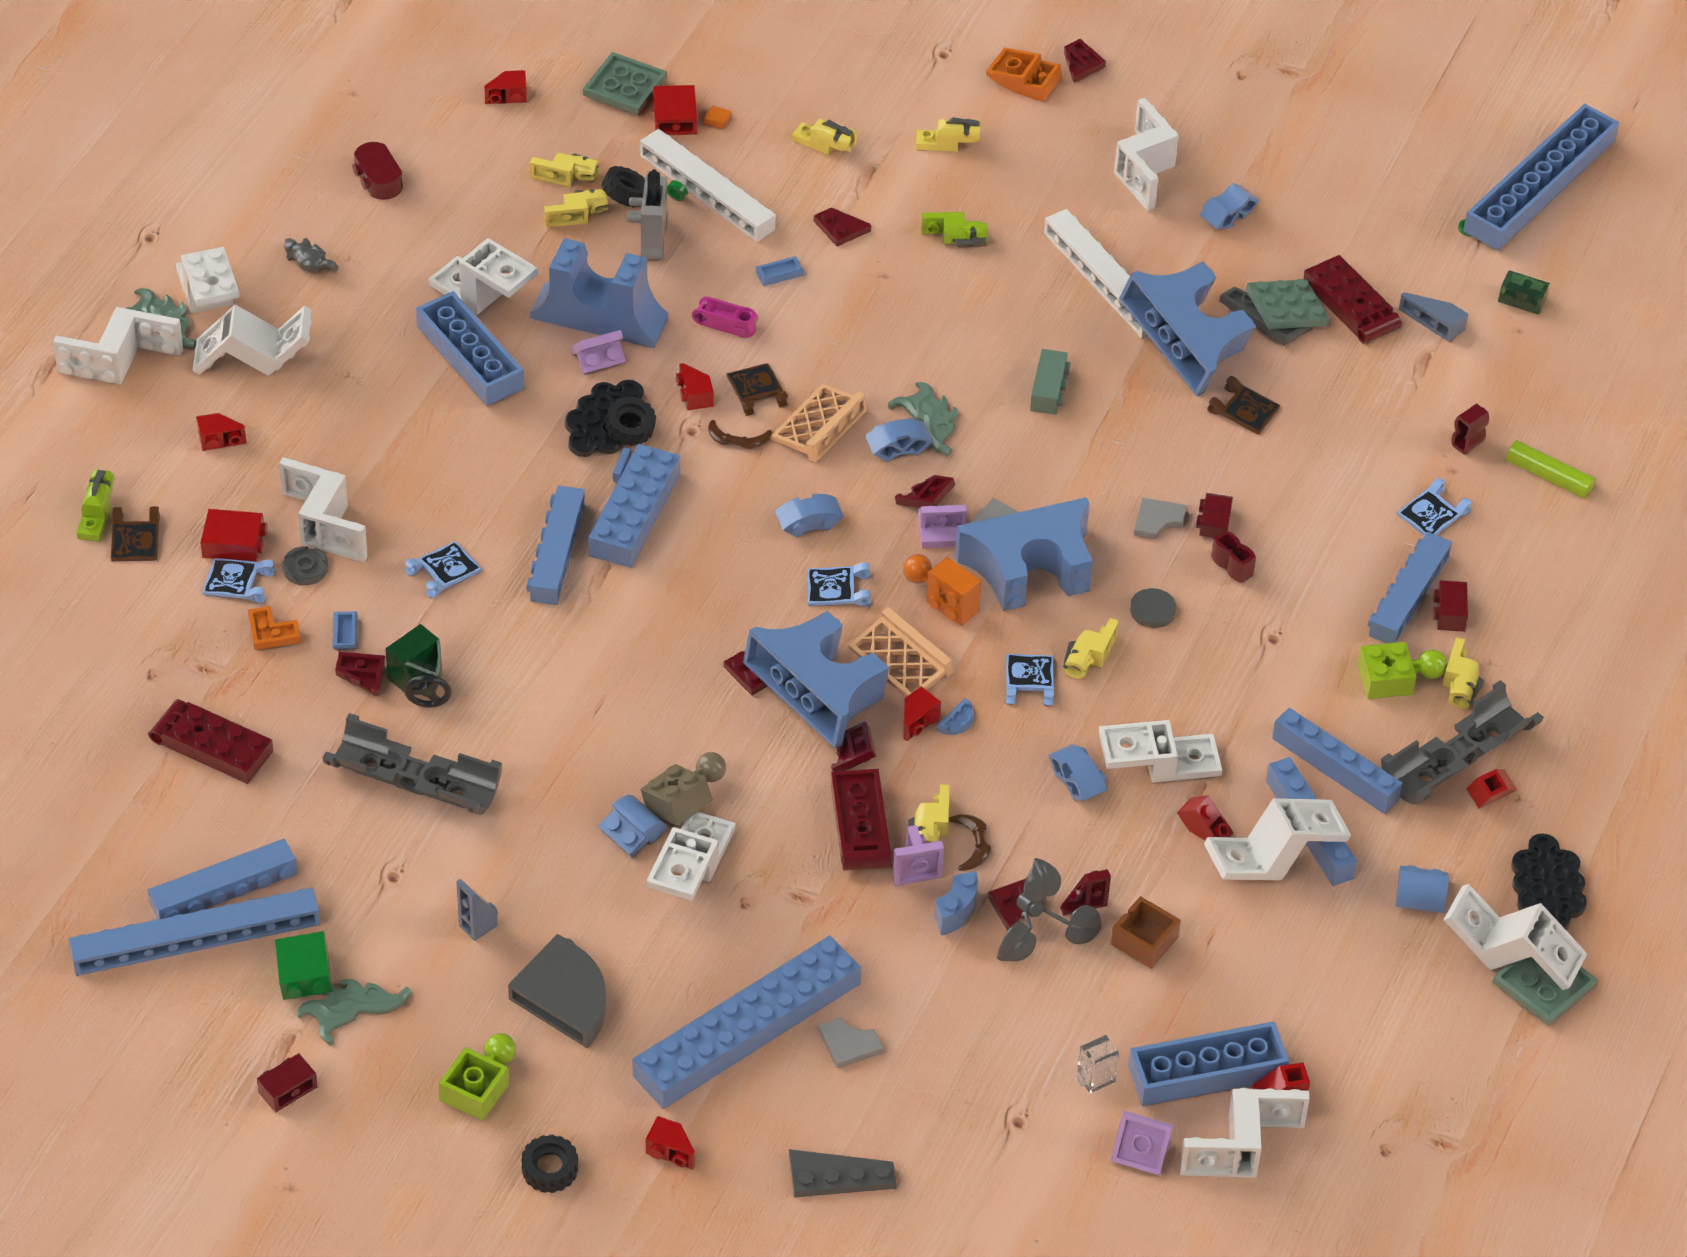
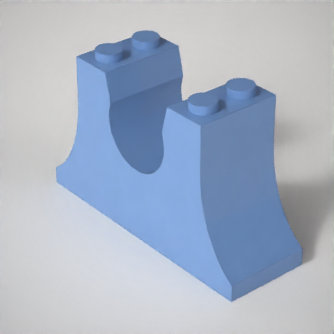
[530,238,668,348]
[1119,261,1256,396]
[955,497,1093,611]
[743,611,889,748]

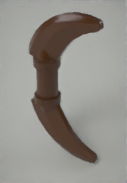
[708,420,772,449]
[949,814,991,871]

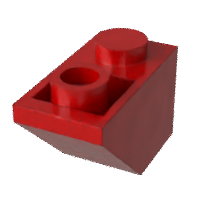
[484,70,527,104]
[676,363,714,410]
[196,413,247,451]
[903,686,941,741]
[1466,769,1517,809]
[1177,795,1234,841]
[1252,1062,1310,1091]
[645,1116,695,1170]

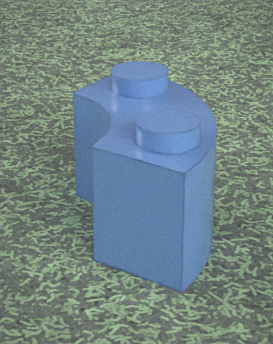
[1200,183,1260,229]
[865,418,933,462]
[775,494,844,537]
[1048,744,1107,801]
[934,871,978,935]

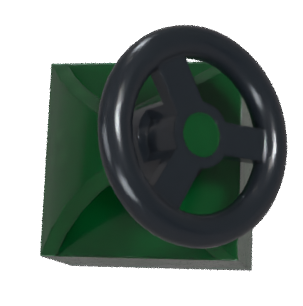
[385,624,452,708]

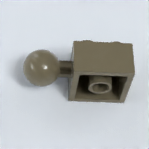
[640,752,726,826]

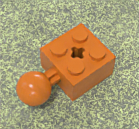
[903,554,982,626]

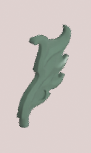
[125,288,196,348]
[888,382,958,456]
[297,979,413,1046]

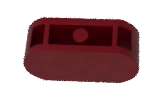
[352,142,403,200]

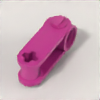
[691,296,758,338]

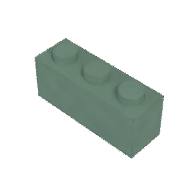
[1030,349,1071,415]

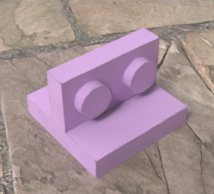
[570,330,626,374]
[918,505,967,548]
[893,825,944,886]
[1111,1111,1173,1175]

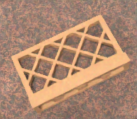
[771,384,867,463]
[848,607,954,697]

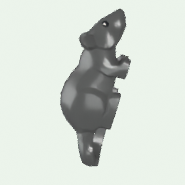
[284,238,338,272]

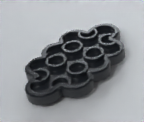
[565,379,644,457]
[1511,833,1587,930]

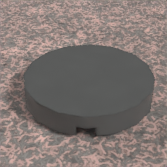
[282,546,328,585]
[1130,588,1176,628]

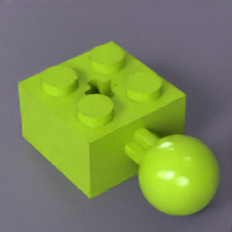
[1357,641,1447,699]
[439,1033,516,1121]

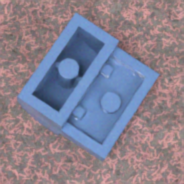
[598,795,668,858]
[1395,865,1449,914]

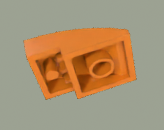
[986,47,1062,102]

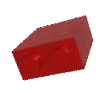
[653,85,697,135]
[200,509,268,562]

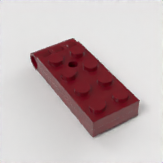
[1303,255,1402,344]
[148,699,273,784]
[830,769,892,871]

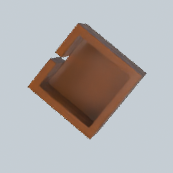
[1111,896,1181,969]

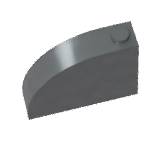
[508,934,606,1048]

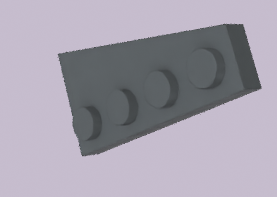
[1219,287,1312,346]
[789,1149,896,1198]

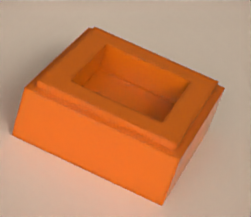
[704,105,731,129]

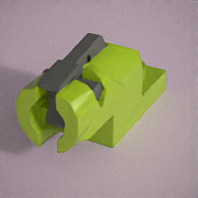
[921,212,987,246]
[77,469,115,542]

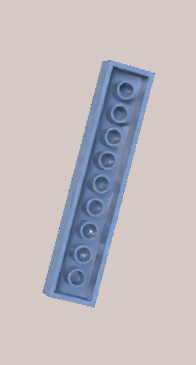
[1463,103,1620,251]
[632,935,861,1109]

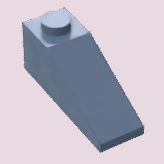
[1399,292,1468,342]
[456,879,498,941]

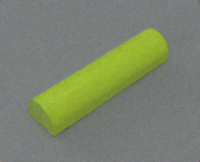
[1506,440,1596,499]

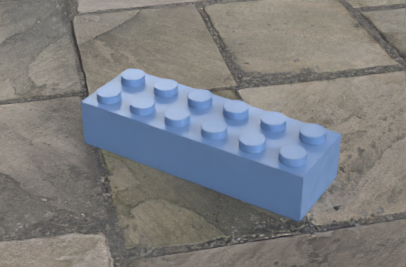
[416,291,524,406]
[588,444,680,568]
[1128,1021,1289,1106]

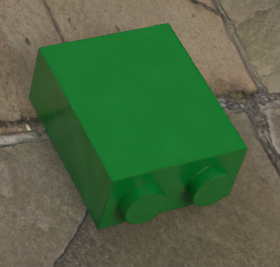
[275,931,333,1000]

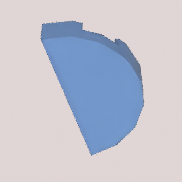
[613,448,632,483]
[937,698,974,735]

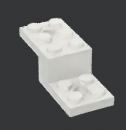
[1098,720,1222,783]
[646,812,735,901]

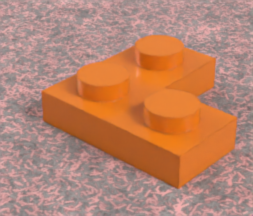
[247,606,301,650]

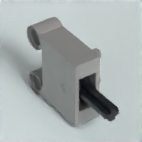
[627,169,668,260]

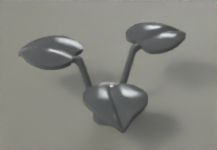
[997,858,1102,961]

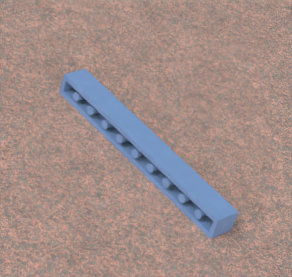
[69,888,320,976]

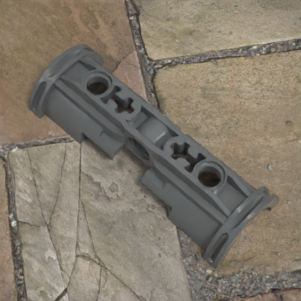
[1381,680,1544,804]
[322,713,502,815]

